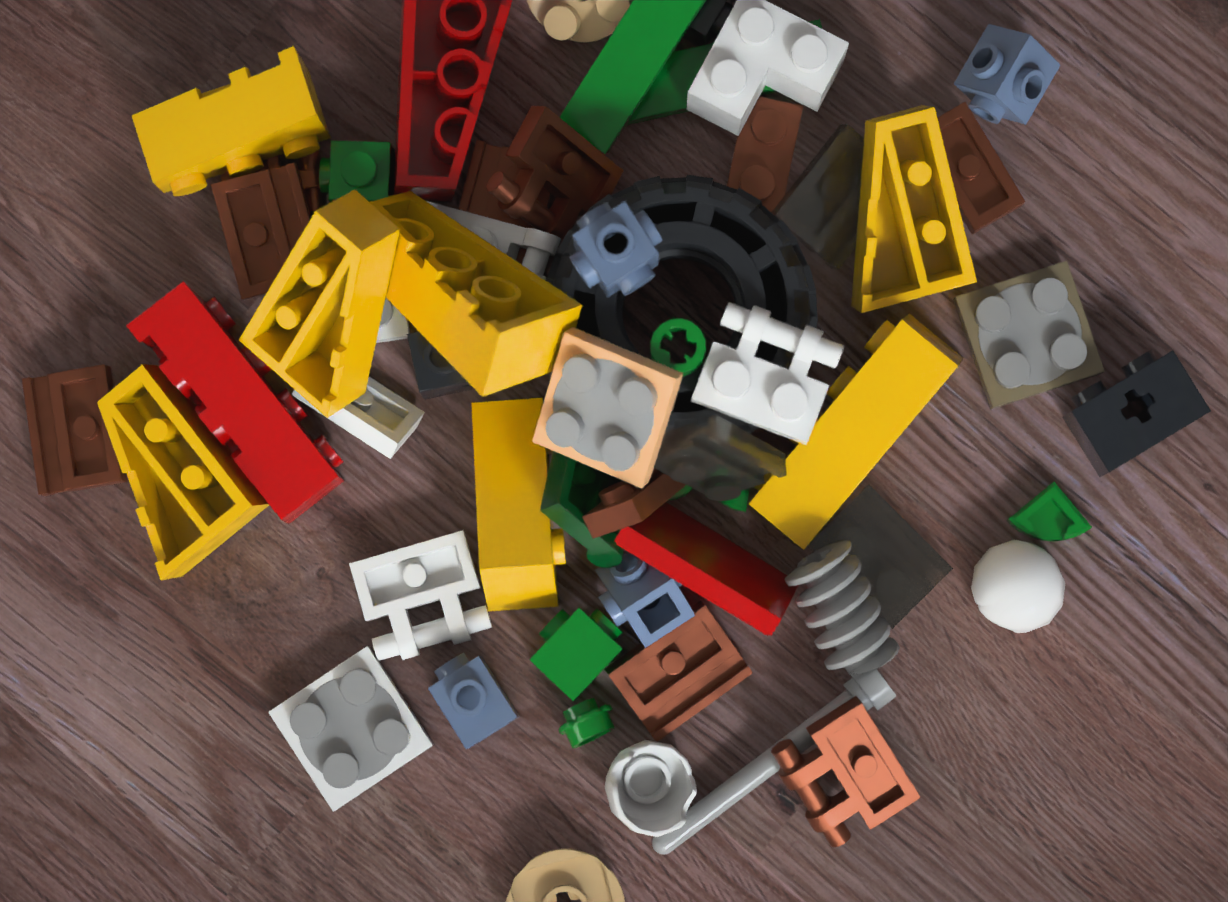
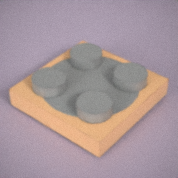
[532,327,684,488]

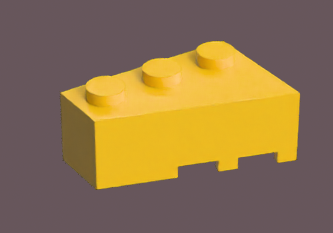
[239,190,400,418]

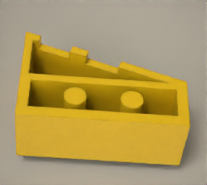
[132,46,331,196]
[851,105,977,313]
[97,364,269,581]
[471,398,566,612]

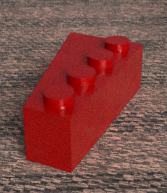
[393,0,513,202]
[126,281,345,524]

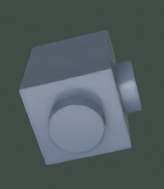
[428,653,520,749]

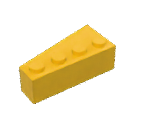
[370,191,582,397]
[749,314,964,550]

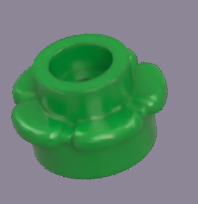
[558,698,615,749]

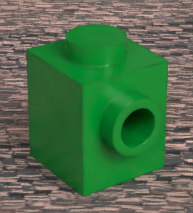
[319,140,395,202]
[529,608,623,701]

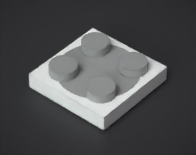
[268,646,434,812]

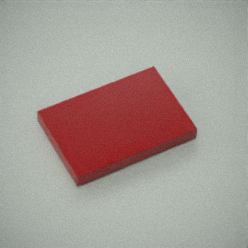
[614,502,799,636]

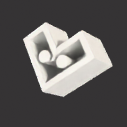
[686,0,849,136]

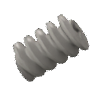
[785,540,900,675]

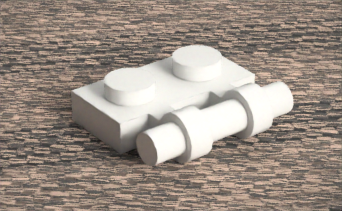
[691,302,844,445]
[349,530,492,661]

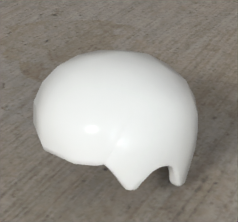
[971,540,1065,633]
[605,740,697,837]

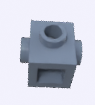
[954,24,1060,125]
[569,201,662,298]
[595,550,695,648]

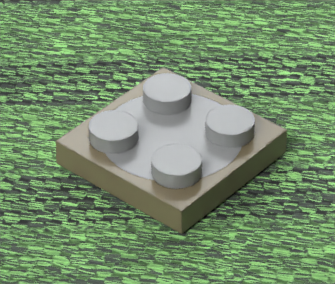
[953,261,1105,410]

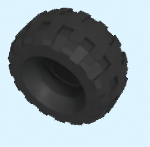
[546,175,818,454]

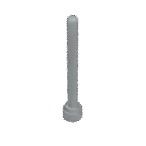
[652,669,897,855]

